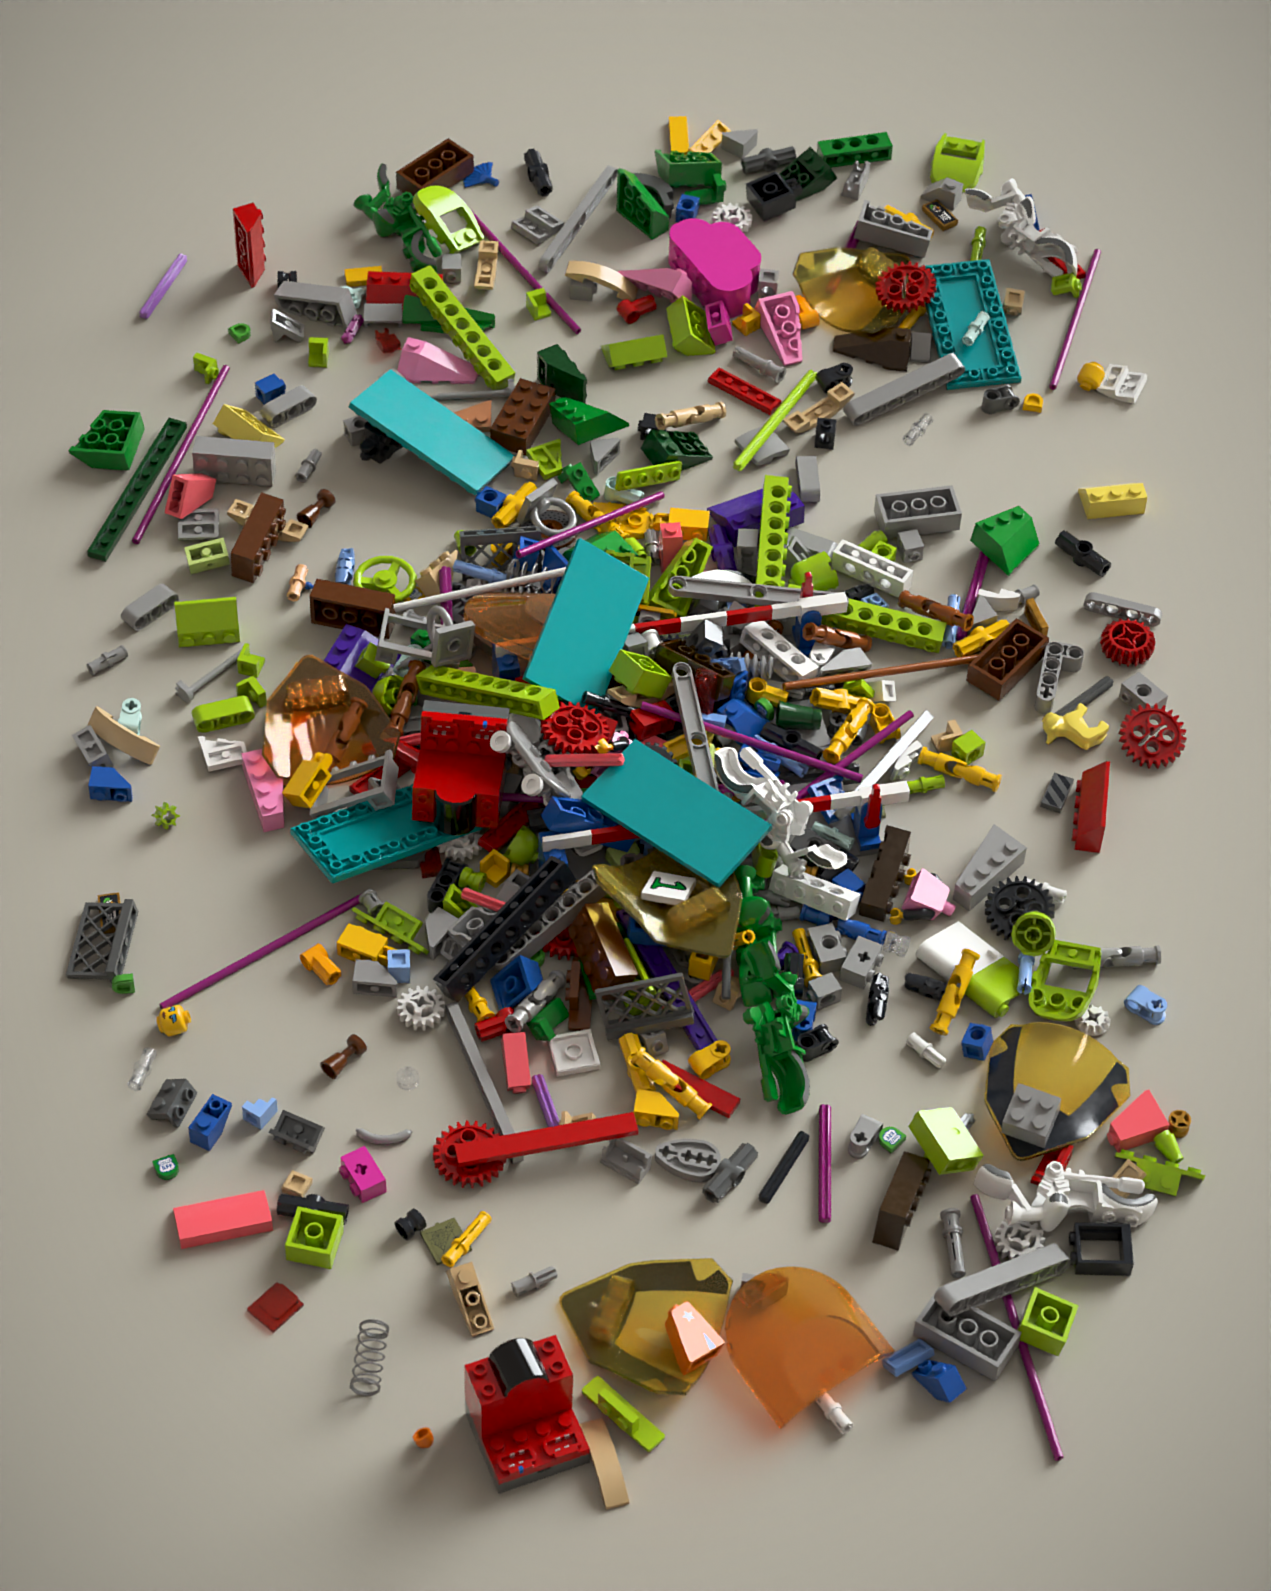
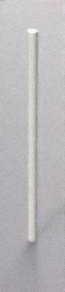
[393,567,566,612]

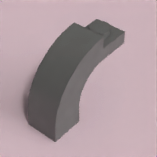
[633,173,674,218]

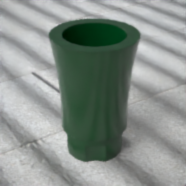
[775,700,822,730]

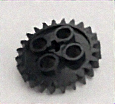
[985,876,1055,941]

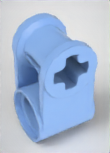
[1124,985,1167,1025]

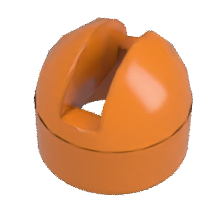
[413,1427,434,1448]

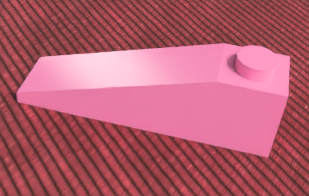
[618,268,692,303]
[754,291,802,366]
[397,337,479,384]

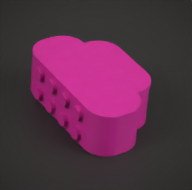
[668,218,762,318]

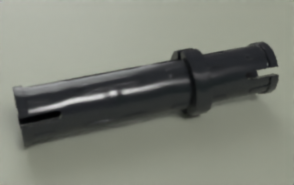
[581,691,638,719]

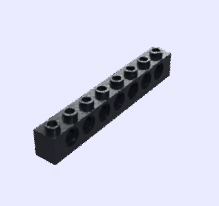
[433,856,576,1003]

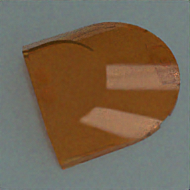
[463,591,556,660]
[725,1267,895,1429]

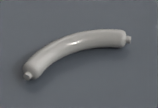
[355,1128,412,1144]

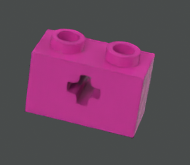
[705,300,733,346]
[339,1146,387,1203]

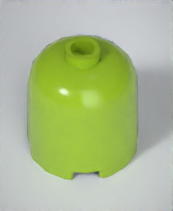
[788,551,839,592]

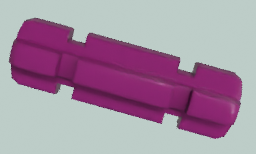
[341,314,364,344]

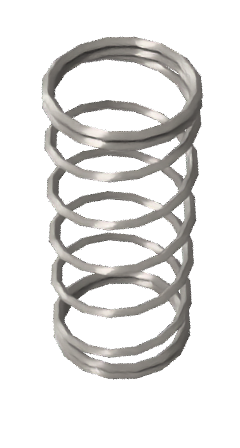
[506,558,562,596]
[350,1319,389,1396]

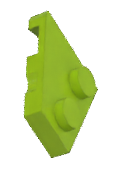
[526,438,562,480]

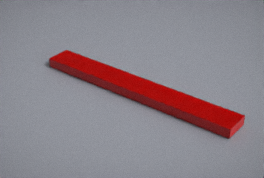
[454,1112,638,1167]

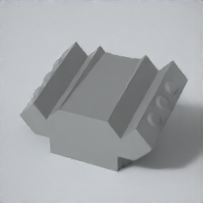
[440,907,496,979]

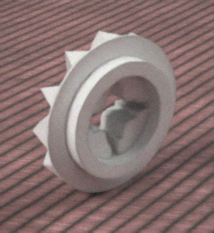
[1075,1004,1111,1036]

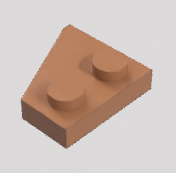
[454,400,491,432]

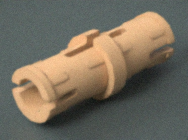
[287,564,308,602]

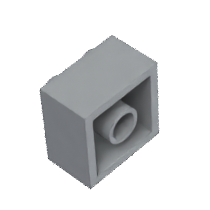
[1001,1083,1061,1148]

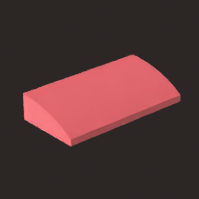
[173,1190,273,1249]

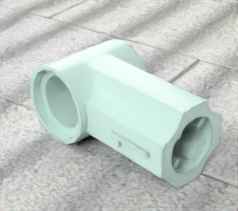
[604,477,644,505]

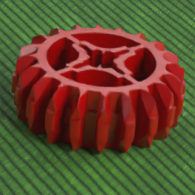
[1100,618,1156,667]

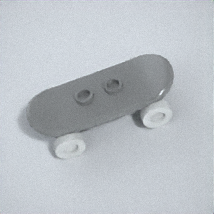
[490,722,571,806]

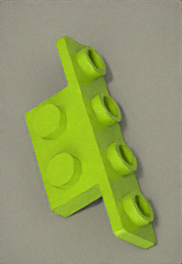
[615,461,682,491]
[351,901,429,955]
[1115,1149,1205,1196]
[582,1376,665,1452]

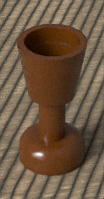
[296,489,336,528]
[320,1034,367,1079]

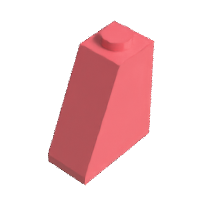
[165,473,216,519]
[659,522,683,574]
[501,1032,531,1094]
[1107,1089,1169,1152]

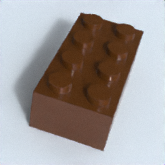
[396,138,474,197]
[490,378,556,456]
[231,492,286,583]
[309,579,396,639]
[966,618,1049,701]
[568,902,638,1001]

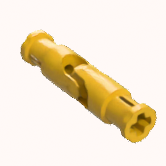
[565,491,631,539]
[823,697,875,764]
[917,746,1002,792]
[929,948,980,1036]
[631,1047,712,1120]

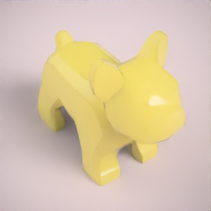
[1042,703,1109,750]

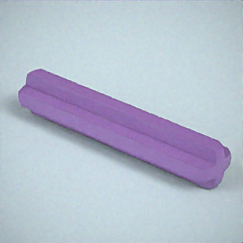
[532,1074,560,1127]

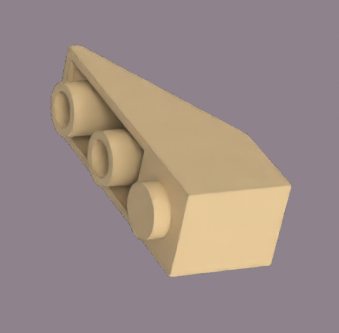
[415,550,458,597]
[446,1262,494,1337]

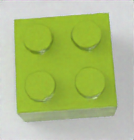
[609,649,673,699]
[285,1207,344,1269]
[1017,1287,1079,1357]

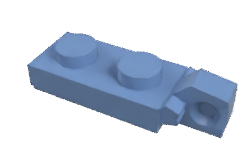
[710,657,747,673]

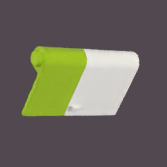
[915,921,1033,1018]

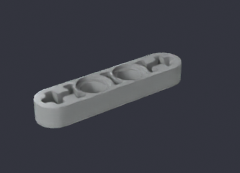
[1084,592,1162,627]

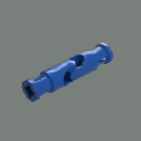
[799,904,887,947]

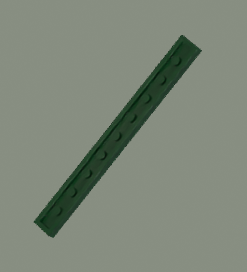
[87,418,187,562]

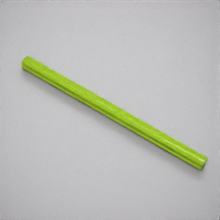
[733,370,817,471]

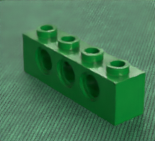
[817,132,893,168]

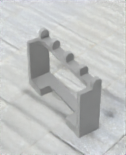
[375,608,460,669]
[309,750,399,820]

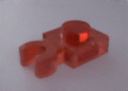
[375,328,401,353]

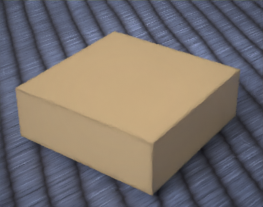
[281,1170,313,1197]

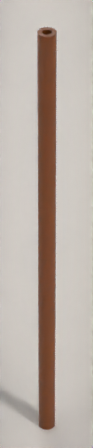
[782,654,979,691]

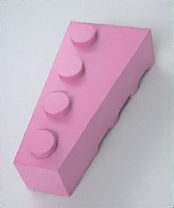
[241,747,284,832]

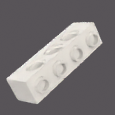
[831,539,913,597]
[739,621,819,682]
[768,864,861,921]

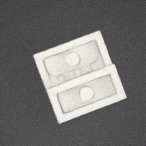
[1097,364,1147,403]

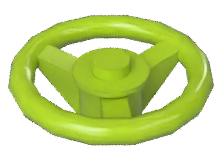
[353,556,417,603]

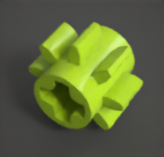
[151,802,180,829]

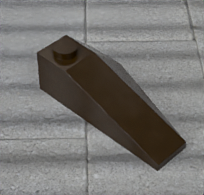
[833,327,911,372]

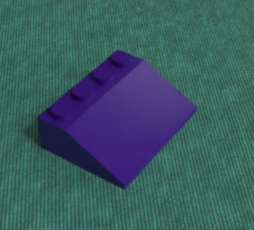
[707,489,805,547]
[322,624,401,709]

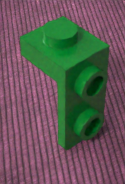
[684,173,727,205]
[557,462,600,502]
[526,998,569,1041]

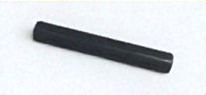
[758,1131,809,1204]

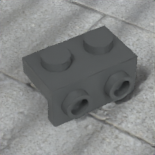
[147,1078,197,1127]
[268,1110,325,1154]

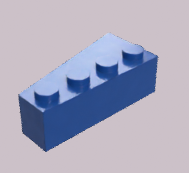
[541,796,636,852]

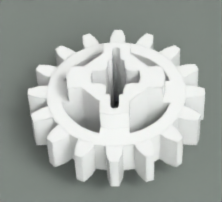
[712,203,752,232]
[436,830,483,861]
[397,986,445,1031]
[994,1221,1045,1260]

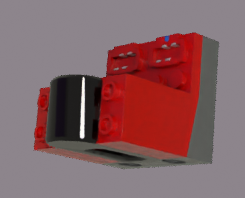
[412,700,510,836]
[464,1334,590,1494]

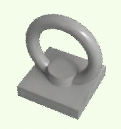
[516,478,577,537]
[426,606,475,667]

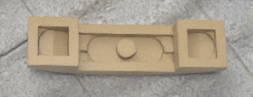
[474,240,499,290]
[565,261,638,302]
[783,382,854,433]
[227,499,308,542]
[607,680,675,707]
[88,706,160,765]
[579,1418,629,1510]

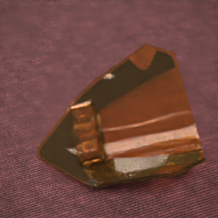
[262,655,401,785]

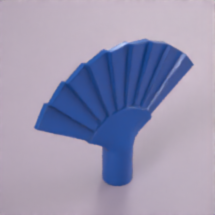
[464,162,499,188]

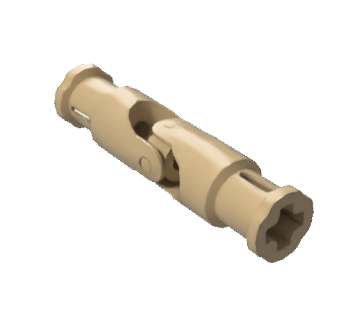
[655,402,726,430]

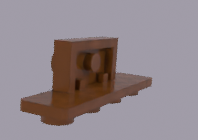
[565,956,592,1031]

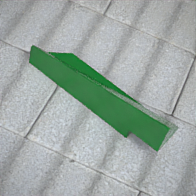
[402,295,495,334]

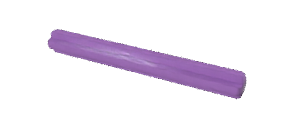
[139,253,187,319]

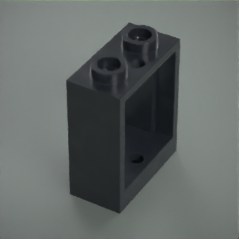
[1069,1223,1134,1276]

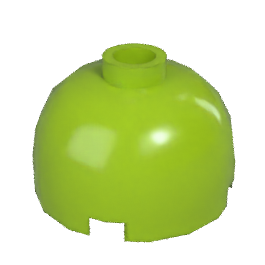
[372,675,404,717]
[504,825,538,867]
[1011,911,1056,956]

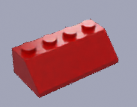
[233,202,266,288]
[366,271,443,315]
[1071,761,1110,853]

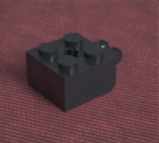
[746,171,804,221]
[360,421,403,464]

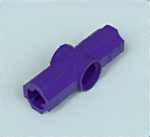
[708,524,737,571]

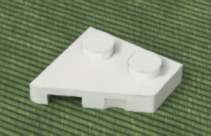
[198,736,247,772]

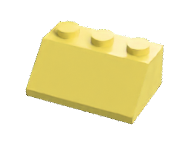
[213,404,285,448]
[1078,483,1148,519]

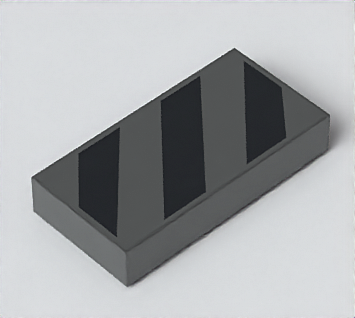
[1040,772,1074,813]

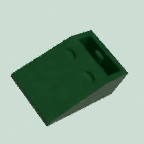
[779,147,838,202]
[537,344,587,404]
[641,430,713,471]

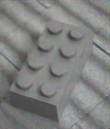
[192,436,276,487]
[874,485,962,539]
[913,1287,1021,1381]

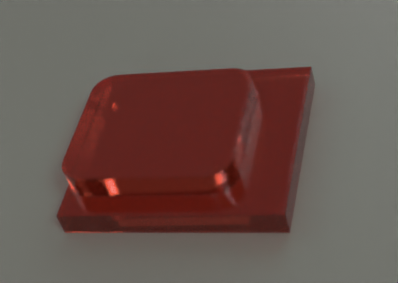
[247,1282,304,1333]

